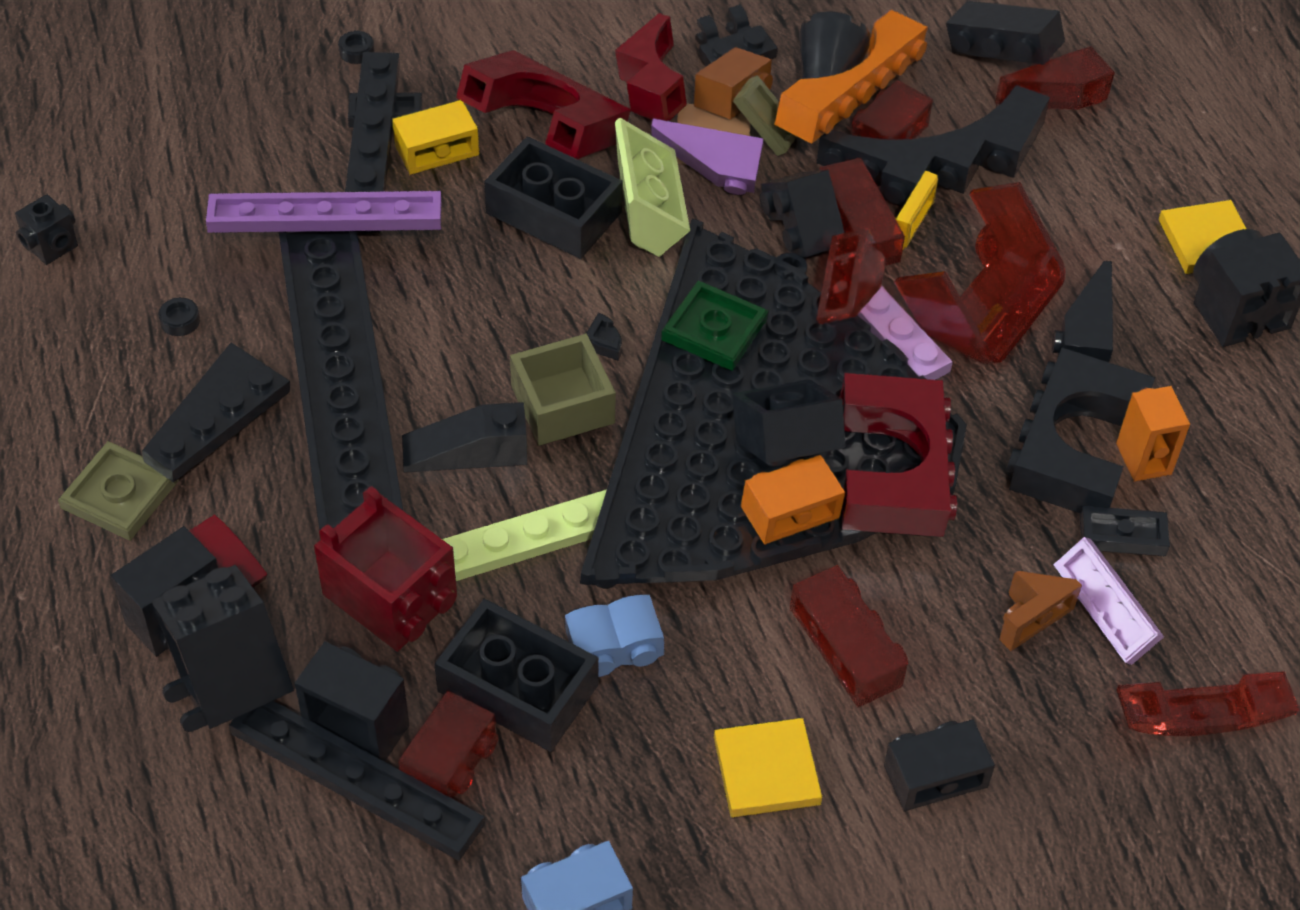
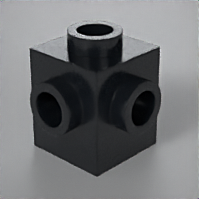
[15,194,78,265]

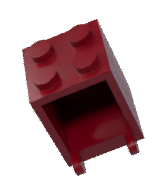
[314,486,457,652]

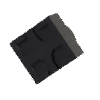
[1193,229,1300,347]

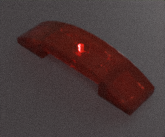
[1116,671,1300,736]

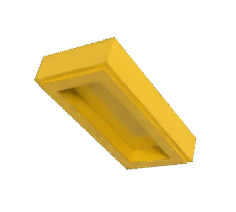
[892,171,938,250]

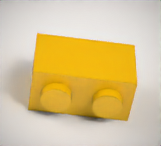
[392,100,479,175]

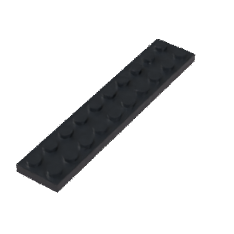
[279,231,403,530]

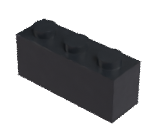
[946,0,1065,65]

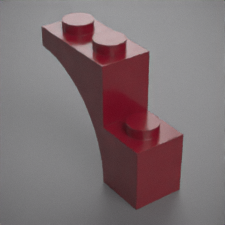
[615,13,687,121]

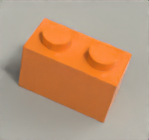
[1116,386,1190,482]
[741,455,845,545]

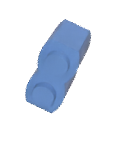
[565,595,664,677]

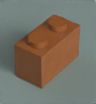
[694,47,773,119]

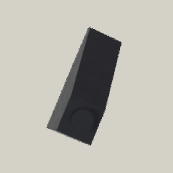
[1051,261,1113,362]
[402,402,528,473]

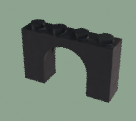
[1006,348,1155,513]

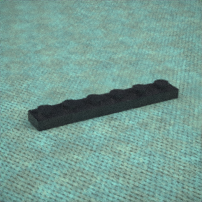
[345,52,400,233]
[229,701,485,861]

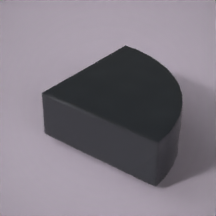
[587,312,622,361]

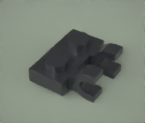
[695,4,778,67]

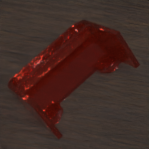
[894,182,1065,364]

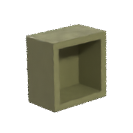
[510,333,616,446]

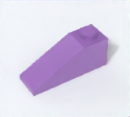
[651,119,763,195]

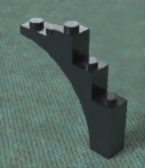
[816,85,1050,207]

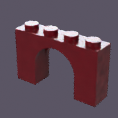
[456,50,631,159]
[840,373,957,537]

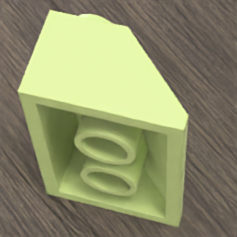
[615,118,690,257]

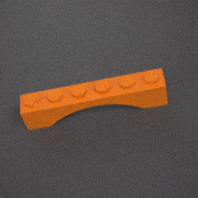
[774,10,928,144]

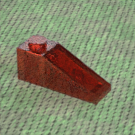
[995,46,1115,109]
[816,227,886,324]

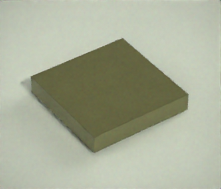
[58,441,179,541]

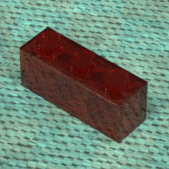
[819,158,905,273]
[790,565,908,708]

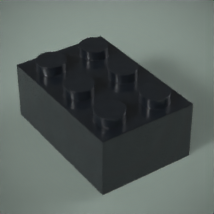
[484,136,623,259]
[435,598,599,752]

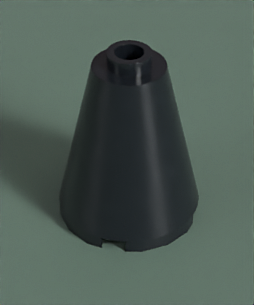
[799,11,871,79]

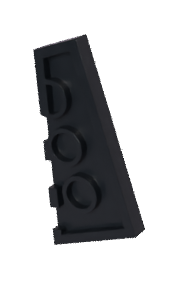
[142,342,290,483]

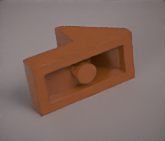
[999,571,1082,651]

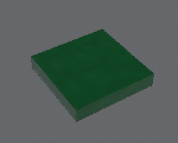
[661,280,769,371]

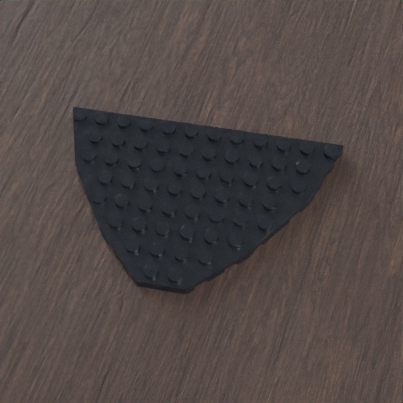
[580,219,967,589]

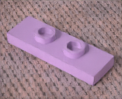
[1053,537,1164,664]

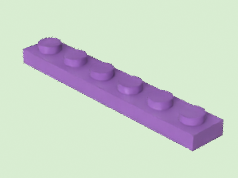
[206,191,442,233]

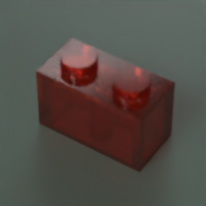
[851,80,933,139]
[399,691,498,799]

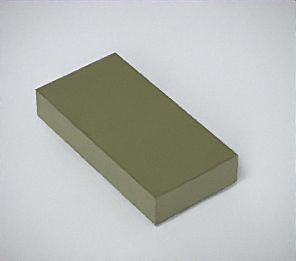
[733,75,797,156]

